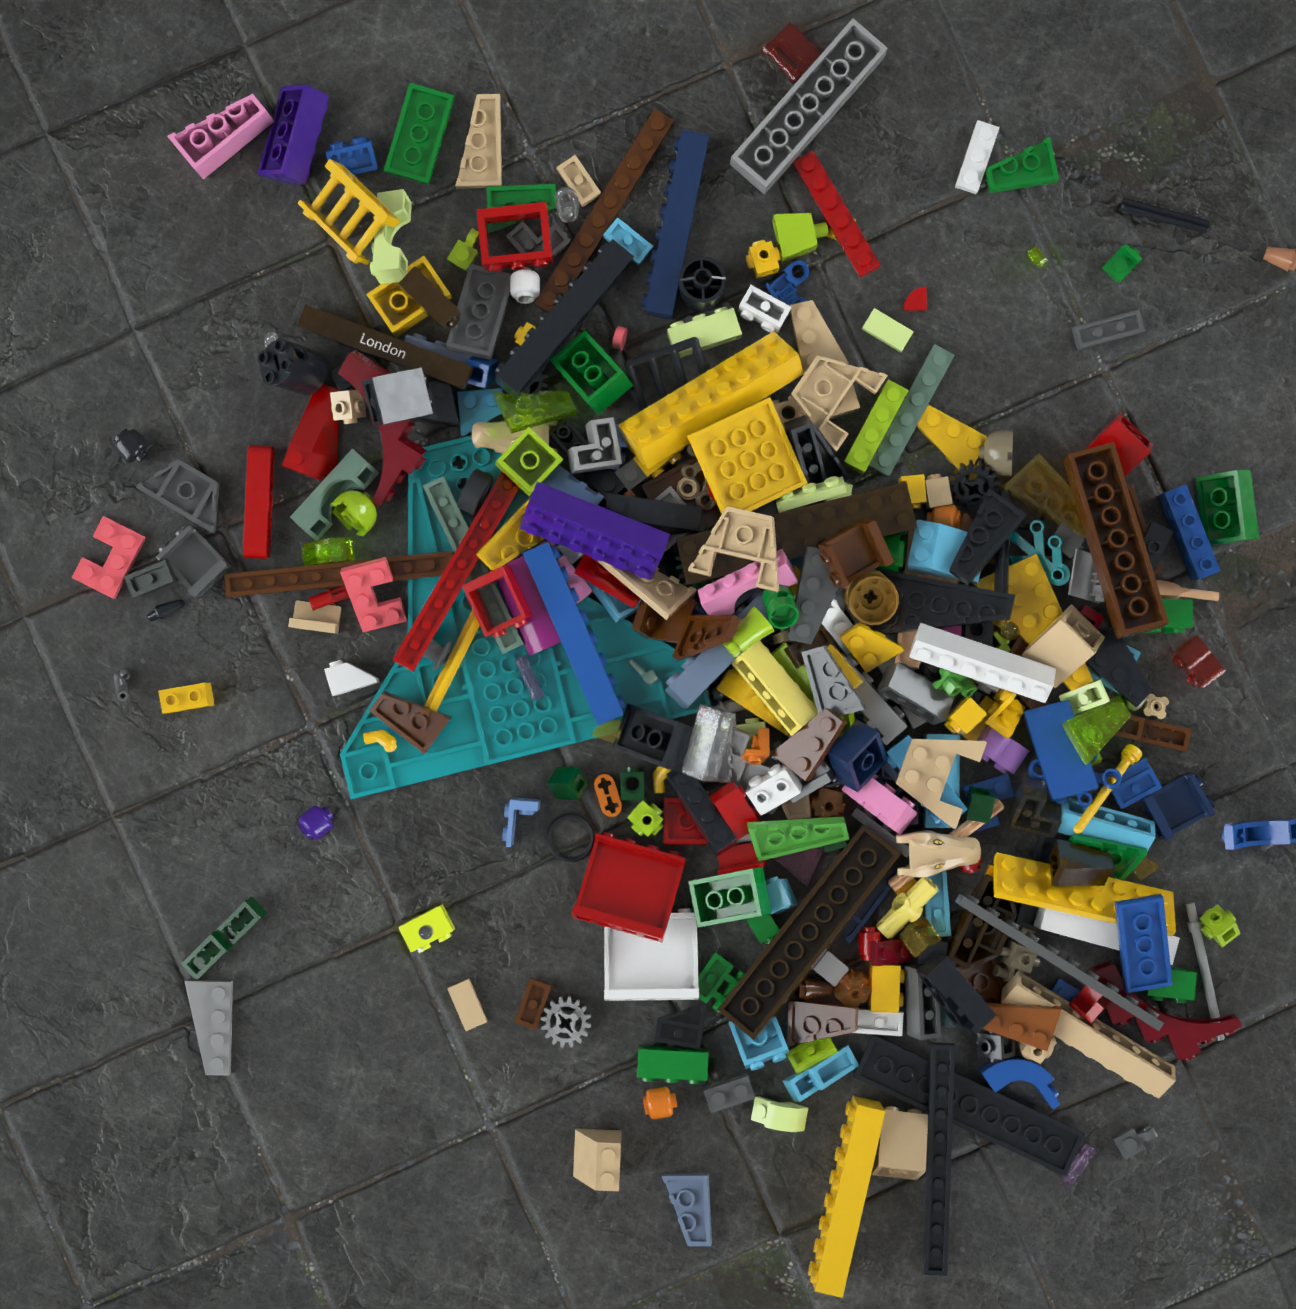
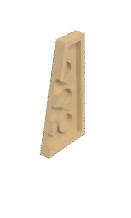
[455,94,502,189]

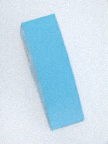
[783,1045,859,1102]

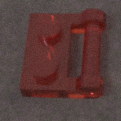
[761,22,821,84]

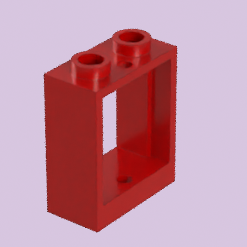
[462,565,533,639]

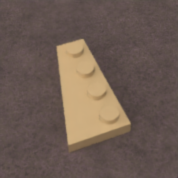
[597,561,697,620]

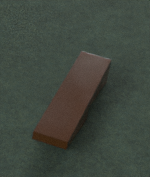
[1094,708,1192,752]

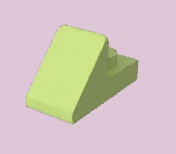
[1059,679,1110,715]

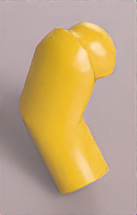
[363,730,397,752]
[653,766,672,793]

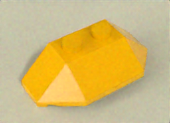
[716,668,789,737]

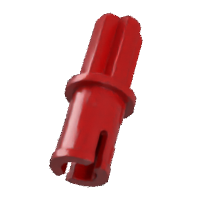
[308,586,350,611]

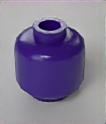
[298,806,333,840]

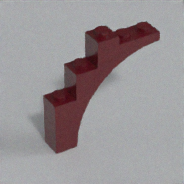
[338,350,427,507]
[1089,960,1242,1061]

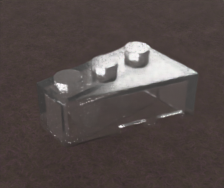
[682,704,736,783]

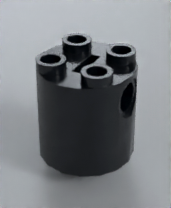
[678,256,726,312]
[258,338,327,395]

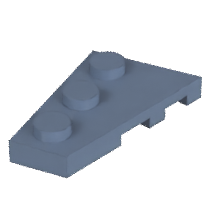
[662,1173,712,1246]

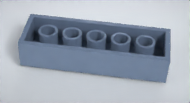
[664,588,770,710]

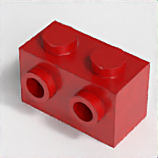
[709,781,760,840]

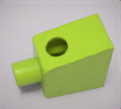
[772,213,829,263]

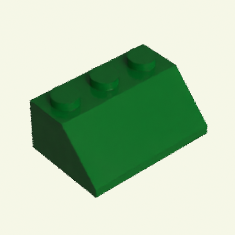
[1195,470,1259,545]

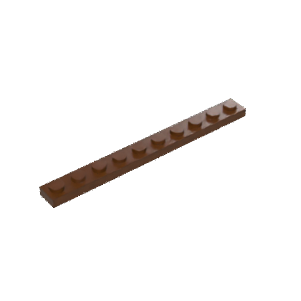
[534,108,674,312]
[224,551,454,598]

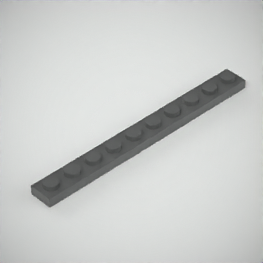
[955,894,1164,1031]

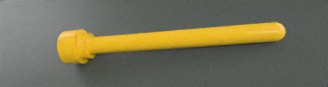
[1074,744,1142,834]

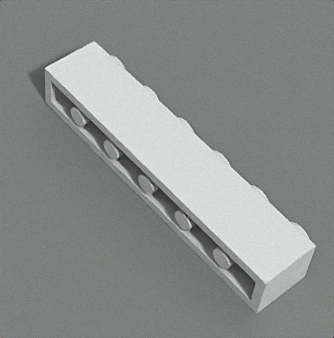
[909,623,1056,703]
[1034,907,1180,965]

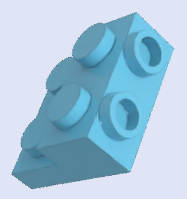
[728,1016,790,1071]

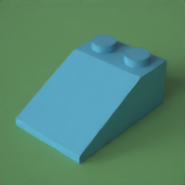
[907,520,981,584]

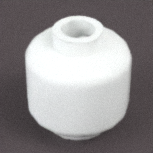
[510,267,540,304]

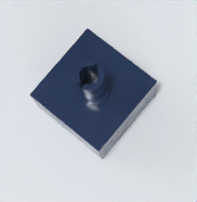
[827,720,888,792]

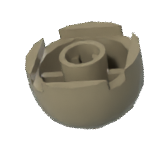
[979,430,1013,476]

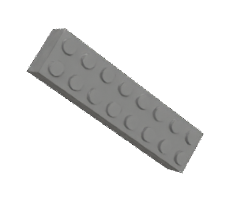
[730,19,888,195]

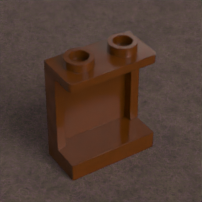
[818,518,894,589]

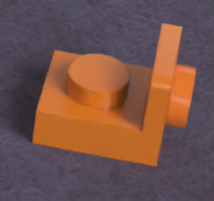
[742,728,770,765]

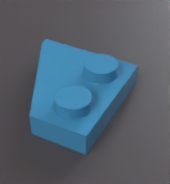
[458,388,506,437]

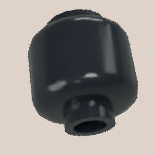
[113,428,149,463]

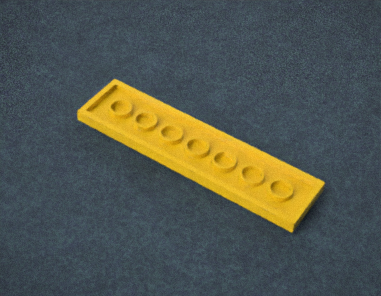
[994,852,1176,936]

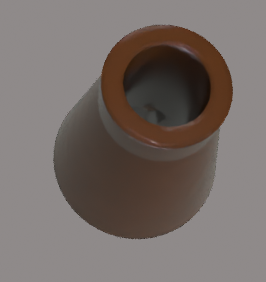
[796,978,831,1001]

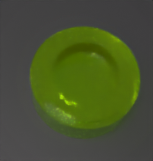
[1027,246,1049,269]

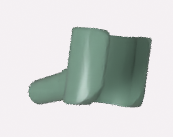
[629,659,658,685]

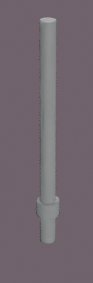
[1185,902,1225,1041]

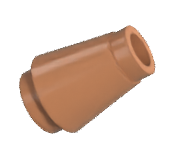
[1263,246,1296,272]

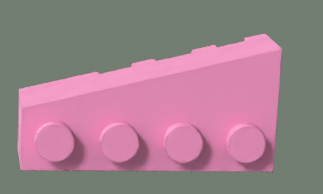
[167,94,274,180]

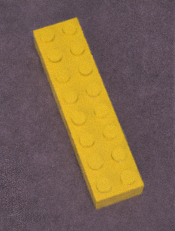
[618,331,804,469]
[808,1095,885,1298]

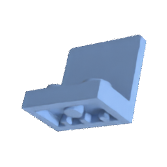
[502,797,541,847]

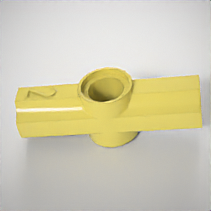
[876,877,939,939]

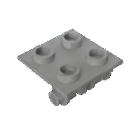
[1068,549,1104,603]

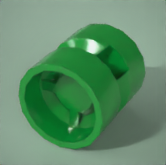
[762,584,799,629]

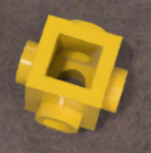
[746,240,781,279]

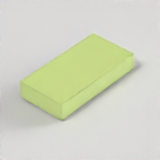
[862,308,914,353]

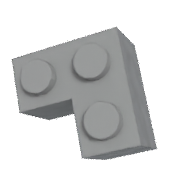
[567,417,622,474]

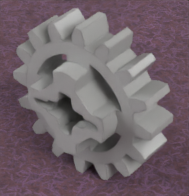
[541,996,591,1048]

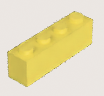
[731,641,818,736]

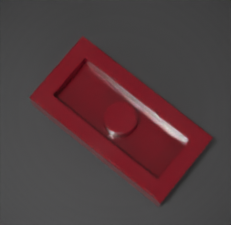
[870,937,912,966]

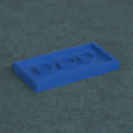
[1023,700,1098,801]
[1114,894,1173,993]

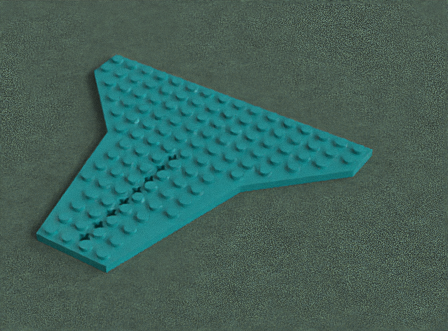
[340,435,711,799]

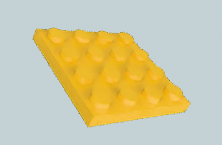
[687,397,808,514]

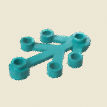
[1009,519,1071,586]

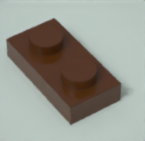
[514,977,552,1030]

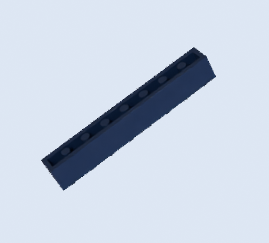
[641,130,709,320]

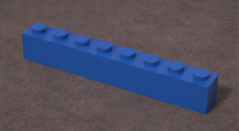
[522,542,626,725]

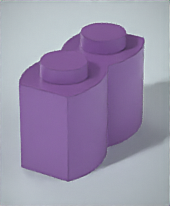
[976,725,1029,774]

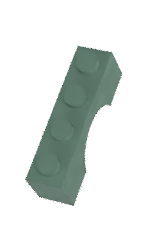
[290,448,379,541]

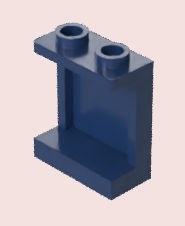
[1139,772,1215,841]

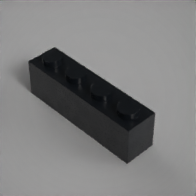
[666,762,737,857]

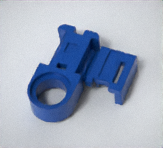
[764,261,809,314]

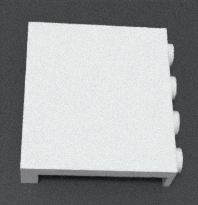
[604,909,699,1001]

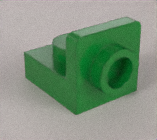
[1101,243,1142,284]

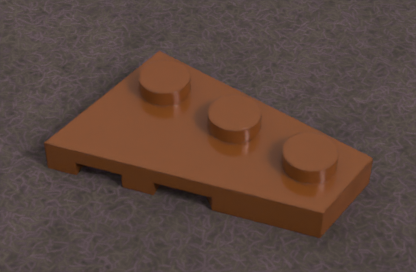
[983,1003,1062,1051]

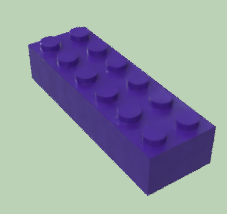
[519,482,670,580]

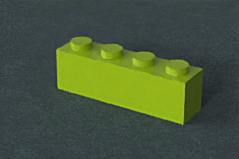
[842,379,909,475]

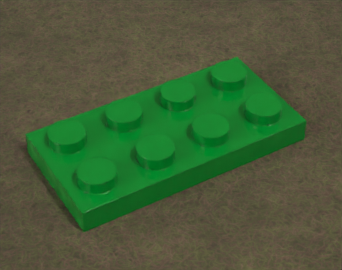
[384,83,455,185]

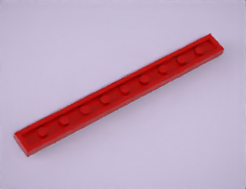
[392,472,519,672]

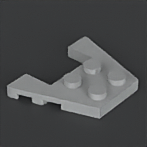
[728,726,802,814]

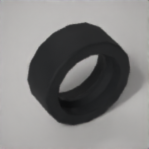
[457,468,493,515]

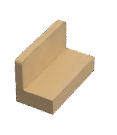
[288,601,342,634]

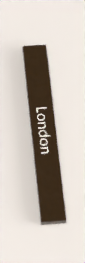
[297,304,473,390]

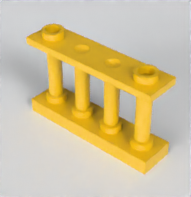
[298,159,401,265]

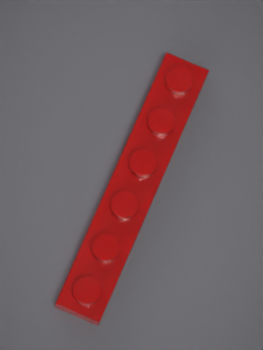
[793,151,880,279]

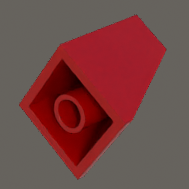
[1083,413,1153,477]

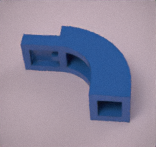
[1222,819,1296,850]
[978,1055,1060,1109]

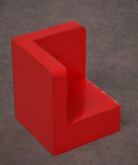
[1069,985,1110,1024]

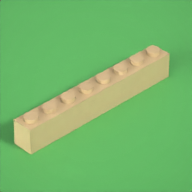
[1001,971,1176,1099]

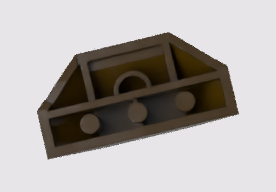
[948,874,1017,969]

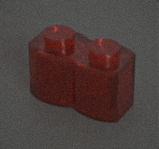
[1171,635,1226,689]

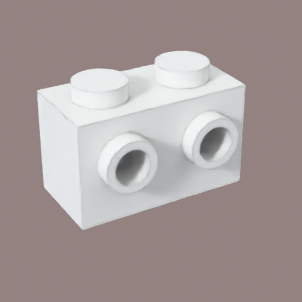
[738,285,791,333]
[746,764,802,815]

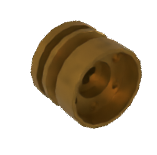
[843,569,899,625]

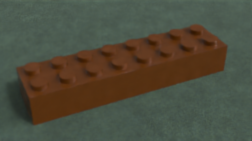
[1063,442,1169,640]

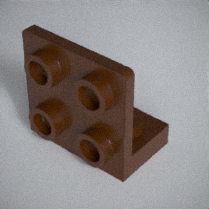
[632,599,697,643]

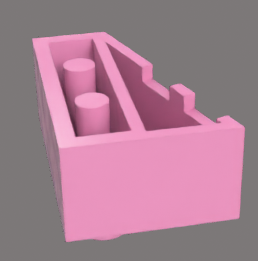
[841,775,918,835]

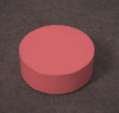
[612,326,628,351]

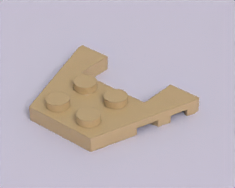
[791,355,888,452]
[688,506,779,592]
[895,739,987,829]

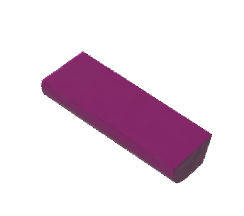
[497,556,561,656]

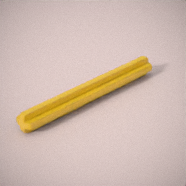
[424,609,480,711]

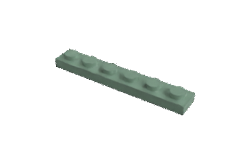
[868,344,954,477]

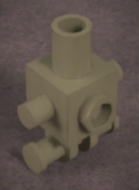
[993,927,1040,982]

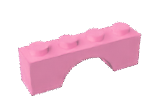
[698,549,798,615]

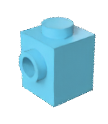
[766,876,798,914]

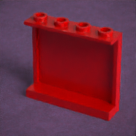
[572,832,686,943]

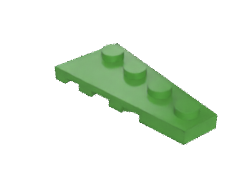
[747,817,849,862]

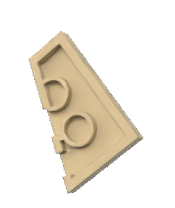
[789,300,849,374]

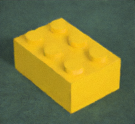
[366,256,453,338]

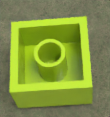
[495,427,563,496]

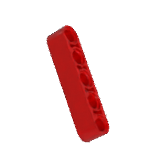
[243,445,275,559]

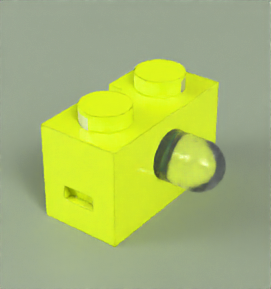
[398,904,455,953]

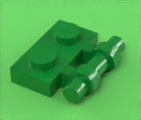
[698,952,745,1013]

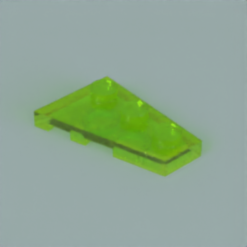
[494,391,576,434]
[1061,695,1131,765]

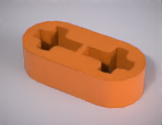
[594,774,622,817]

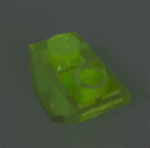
[302,538,354,566]

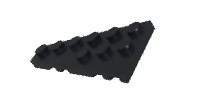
[863,569,1015,635]

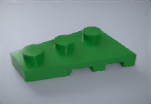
[985,137,1059,193]
[486,184,557,234]
[1068,833,1147,881]

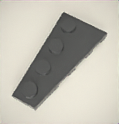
[787,546,839,644]

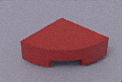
[903,286,927,311]

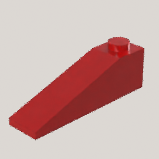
[282,384,340,481]

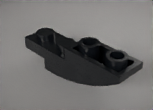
[549,418,626,502]

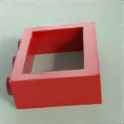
[477,202,553,272]

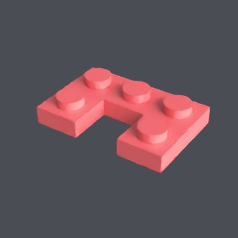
[72,516,147,599]
[340,557,408,632]

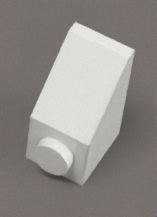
[324,660,380,696]

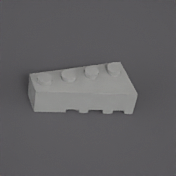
[841,652,907,745]

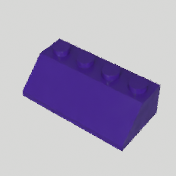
[257,85,329,185]

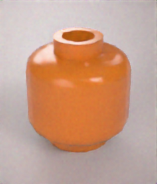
[927,504,961,529]
[643,1086,677,1120]

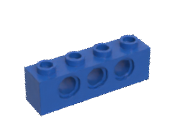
[1157,485,1221,581]

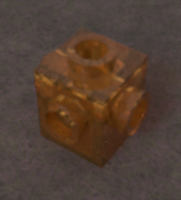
[810,787,845,818]
[833,968,872,1006]

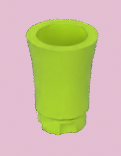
[723,606,775,658]

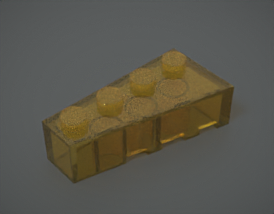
[1000,454,1086,538]

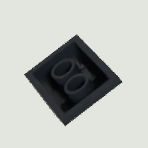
[613,704,696,772]

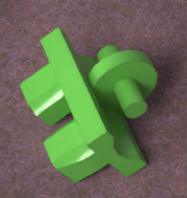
[933,668,977,698]

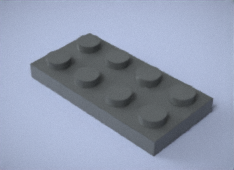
[446,264,511,360]

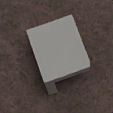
[813,950,849,986]

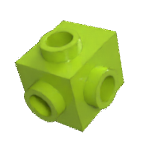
[627,800,664,836]
[1199,904,1241,948]

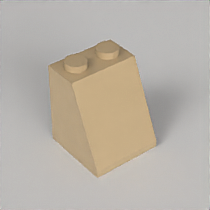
[1022,604,1105,688]
[871,1107,928,1180]
[573,1129,622,1191]

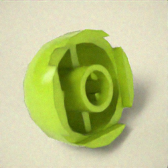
[330,490,377,536]

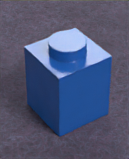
[467,356,499,388]

